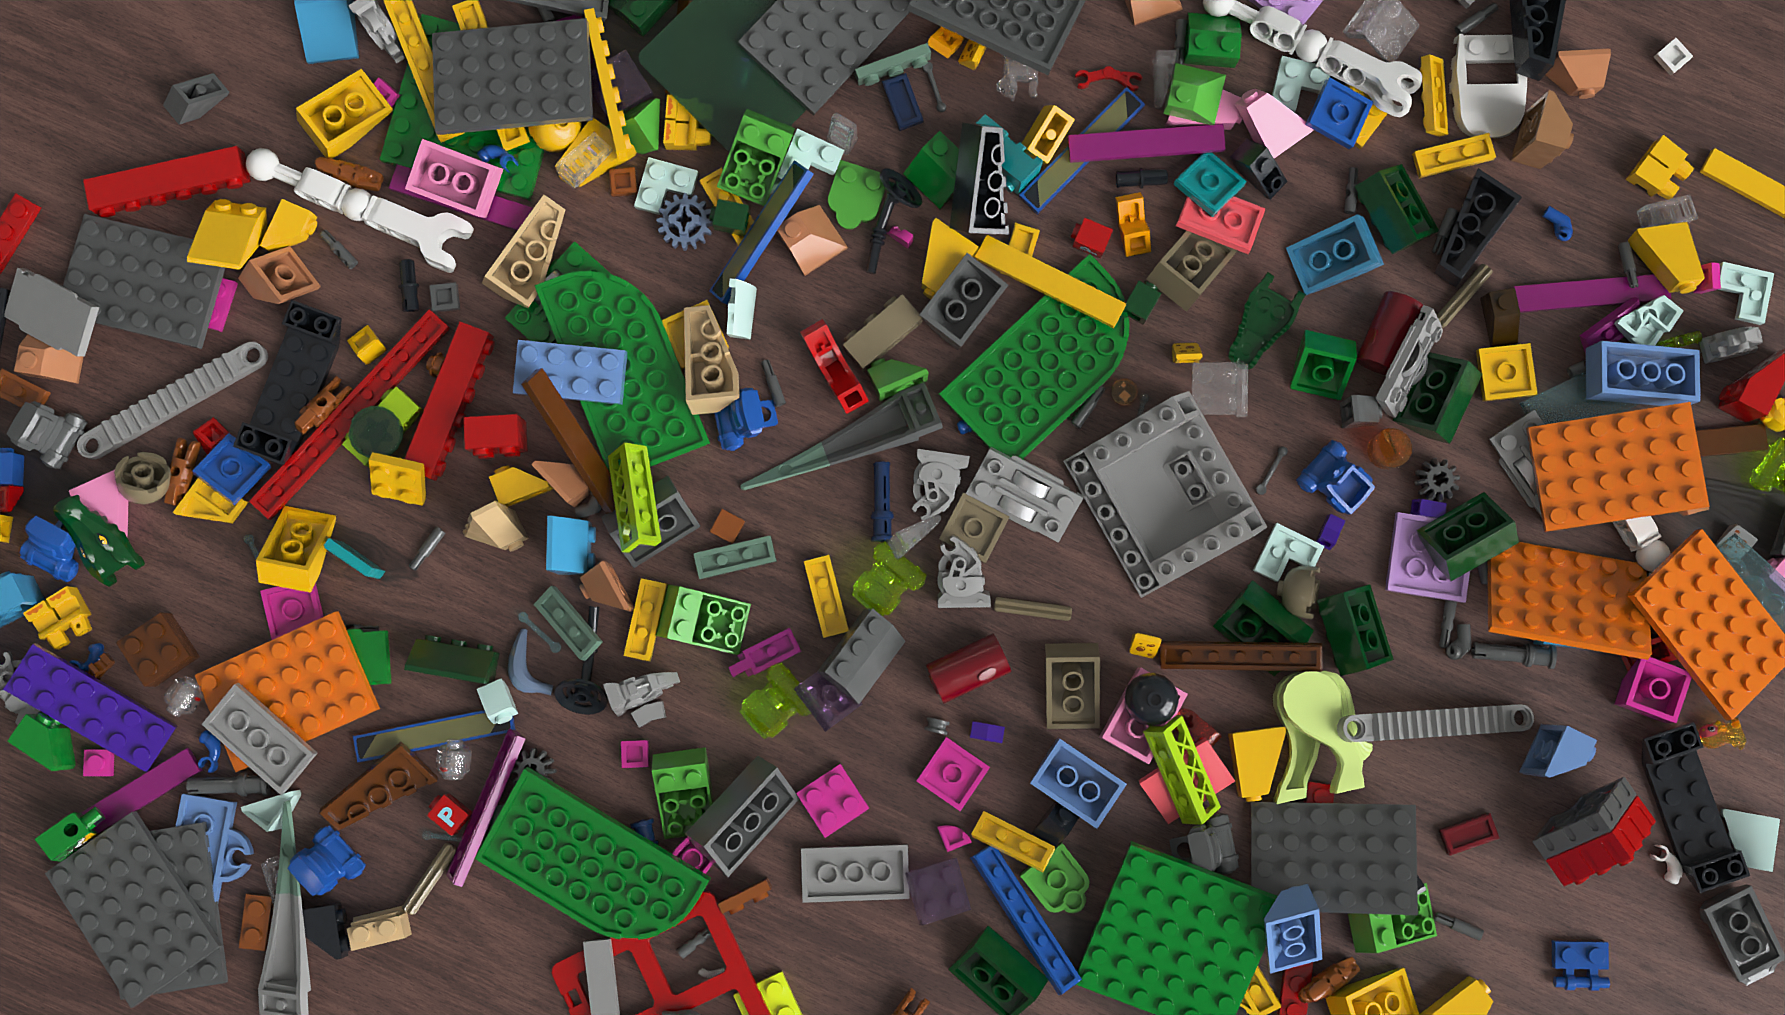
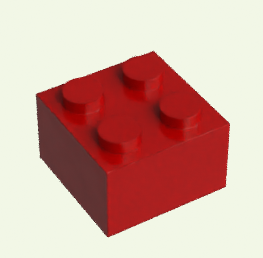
[464,414,528,459]

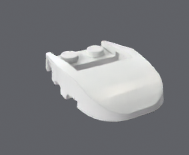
[1449,34,1527,138]

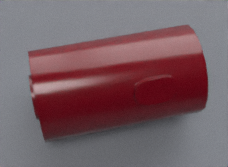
[1356,291,1423,375]
[926,633,1011,704]

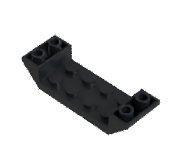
[233,300,342,465]
[1642,722,1750,893]

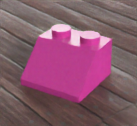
[1615,657,1692,723]

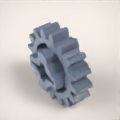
[656,193,713,251]

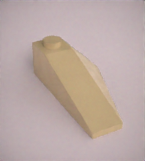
[482,195,565,308]
[684,305,739,415]
[463,501,529,552]

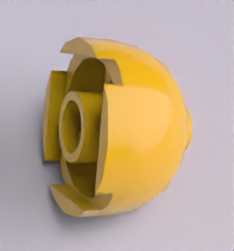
[528,122,582,152]

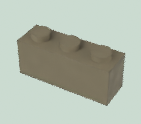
[843,294,923,372]

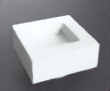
[1654,38,1693,76]

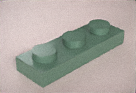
[855,43,931,86]
[693,536,777,579]
[534,586,603,661]

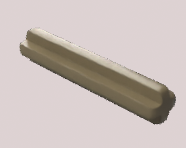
[1437,264,1493,328]
[994,597,1072,621]
[402,843,457,915]

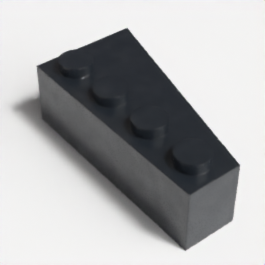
[1509,0,1566,81]
[949,122,1009,235]
[1434,168,1522,288]

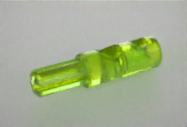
[1655,331,1702,348]

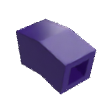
[1410,499,1447,518]
[1316,514,1345,550]
[970,721,1005,743]

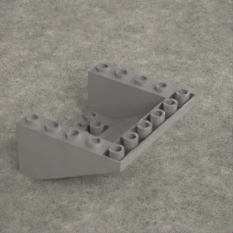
[1063,391,1267,598]

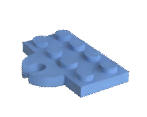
[175,793,254,902]

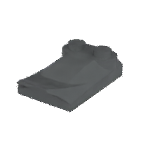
[1700,884,1785,986]

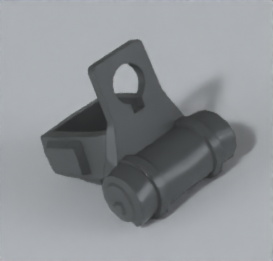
[7,401,88,469]
[1170,812,1239,874]

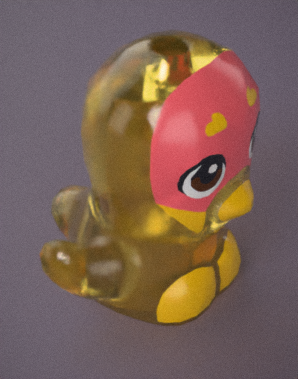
[1698,717,1747,750]

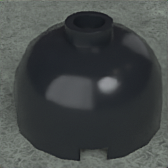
[1124,673,1179,726]

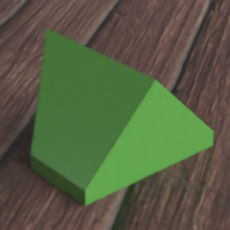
[606,98,660,154]

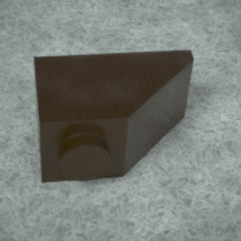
[1480,288,1520,347]

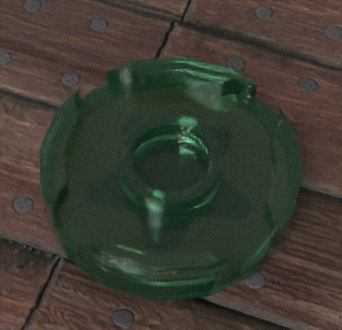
[348,406,403,458]

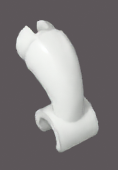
[1650,844,1683,885]

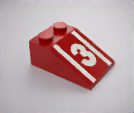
[1717,349,1785,423]

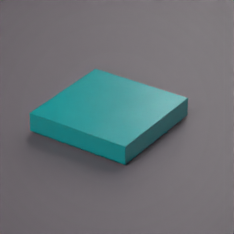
[1173,153,1247,217]
[323,538,385,579]

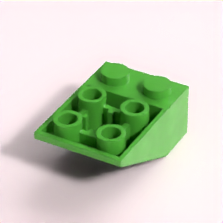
[717,109,795,206]
[656,584,751,655]
[652,747,714,839]
[1348,883,1437,953]

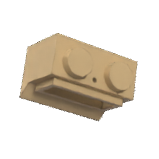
[347,906,412,951]

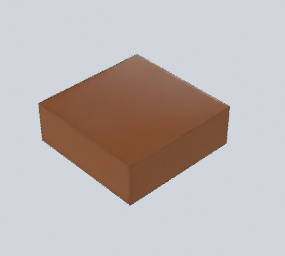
[609,167,638,197]
[710,509,746,544]

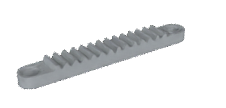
[77,342,268,459]
[1337,704,1534,743]

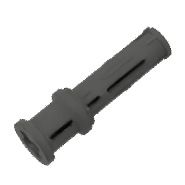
[1471,642,1557,669]
[186,772,272,797]

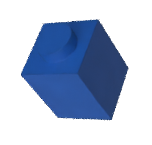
[0,448,24,487]

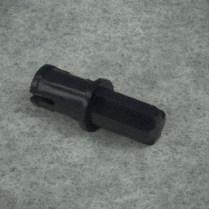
[1116,168,1168,189]
[398,259,419,312]

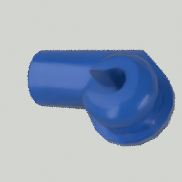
[1542,206,1573,241]

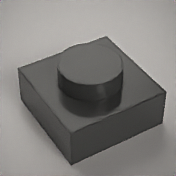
[430,282,460,313]

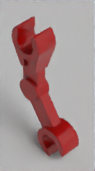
[1075,66,1142,92]

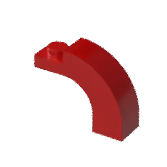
[800,319,869,414]

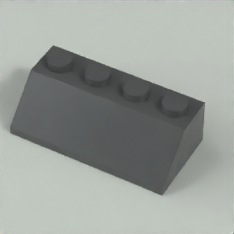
[685,756,799,877]

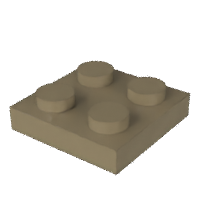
[939,493,1009,564]

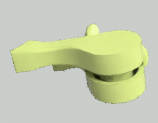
[1273,671,1373,804]

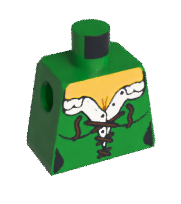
[35,806,105,862]

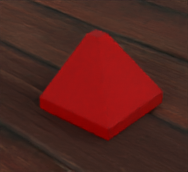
[193,417,229,455]
[0,485,24,512]

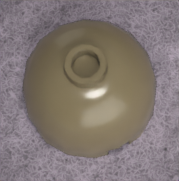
[114,452,171,505]
[1277,566,1320,619]

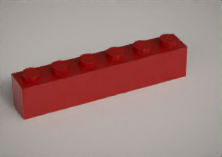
[83,146,251,217]
[405,322,495,481]

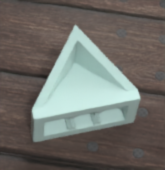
[241,790,301,832]

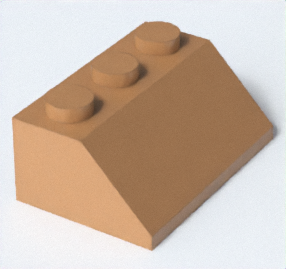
[1511,90,1574,169]

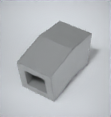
[631,701,666,728]

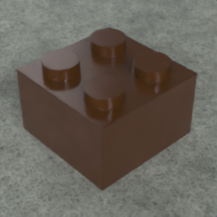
[116,612,200,687]

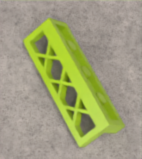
[608,442,661,553]
[1143,715,1221,825]

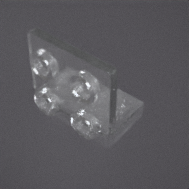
[1343,0,1420,63]
[1192,362,1248,417]

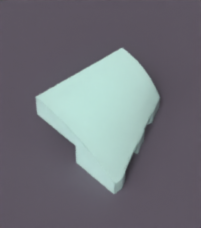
[727,278,757,339]
[1614,295,1683,346]
[1720,808,1780,872]

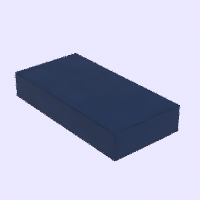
[882,73,924,131]

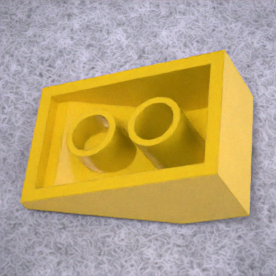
[296,69,393,159]
[187,199,267,270]
[256,506,336,593]
[1326,967,1420,1015]

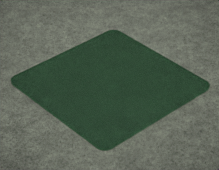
[639,0,806,153]

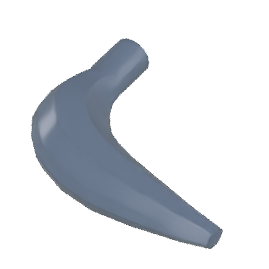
[508,629,553,695]

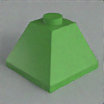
[1163,63,1226,126]
[867,358,929,402]

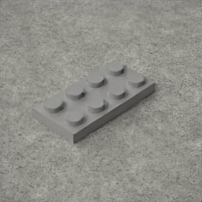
[202,683,317,795]
[801,844,910,903]

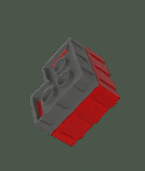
[1532,777,1656,886]

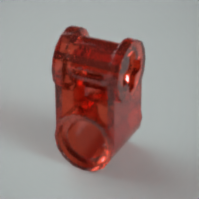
[1174,708,1222,747]

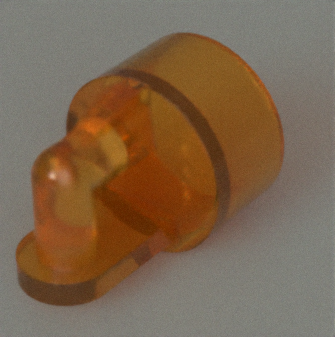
[1367,428,1412,470]

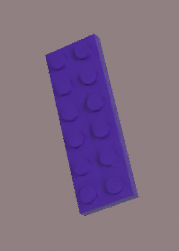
[3,643,177,773]

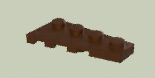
[319,742,438,831]

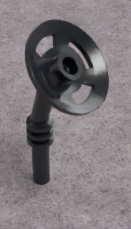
[865,168,922,274]
[555,606,608,715]

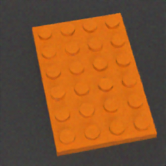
[1526,402,1710,532]
[1628,529,1785,720]
[1487,542,1652,660]
[195,611,380,773]

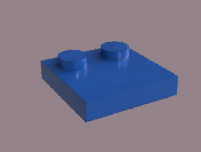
[1305,77,1373,149]
[192,433,271,506]

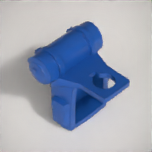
[714,388,778,451]
[1296,440,1375,514]
[20,516,79,582]
[287,825,366,896]

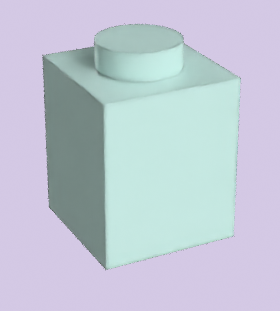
[477,678,518,724]

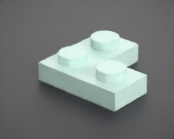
[1272,56,1330,112]
[777,129,844,179]
[634,157,699,215]
[1718,262,1774,325]
[1253,523,1324,582]

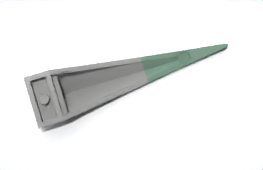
[258,800,311,1015]

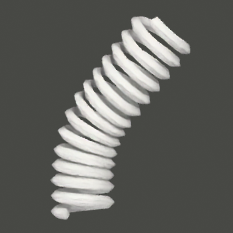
[698,968,725,979]

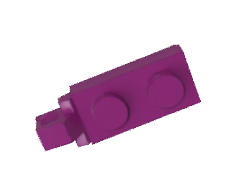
[728,628,802,677]

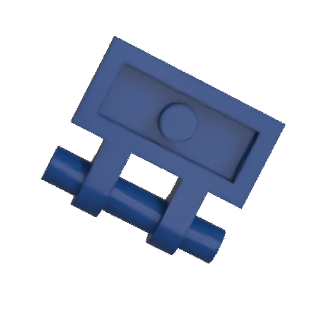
[1552,940,1610,991]

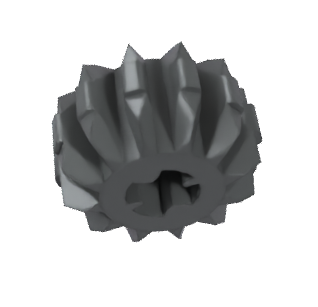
[1414,458,1460,502]
[511,748,557,784]

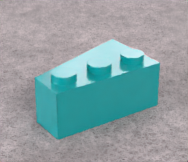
[976,114,1043,195]

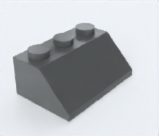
[919,253,1008,350]
[601,476,701,568]
[817,608,906,704]

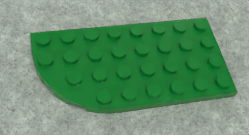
[939,254,1130,459]
[534,271,710,472]
[475,767,711,940]

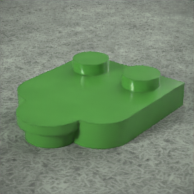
[828,160,886,229]
[1019,842,1089,913]

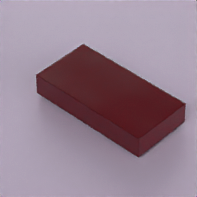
[1439,813,1500,856]

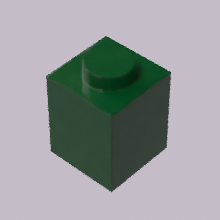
[709,199,750,236]
[1123,281,1162,325]

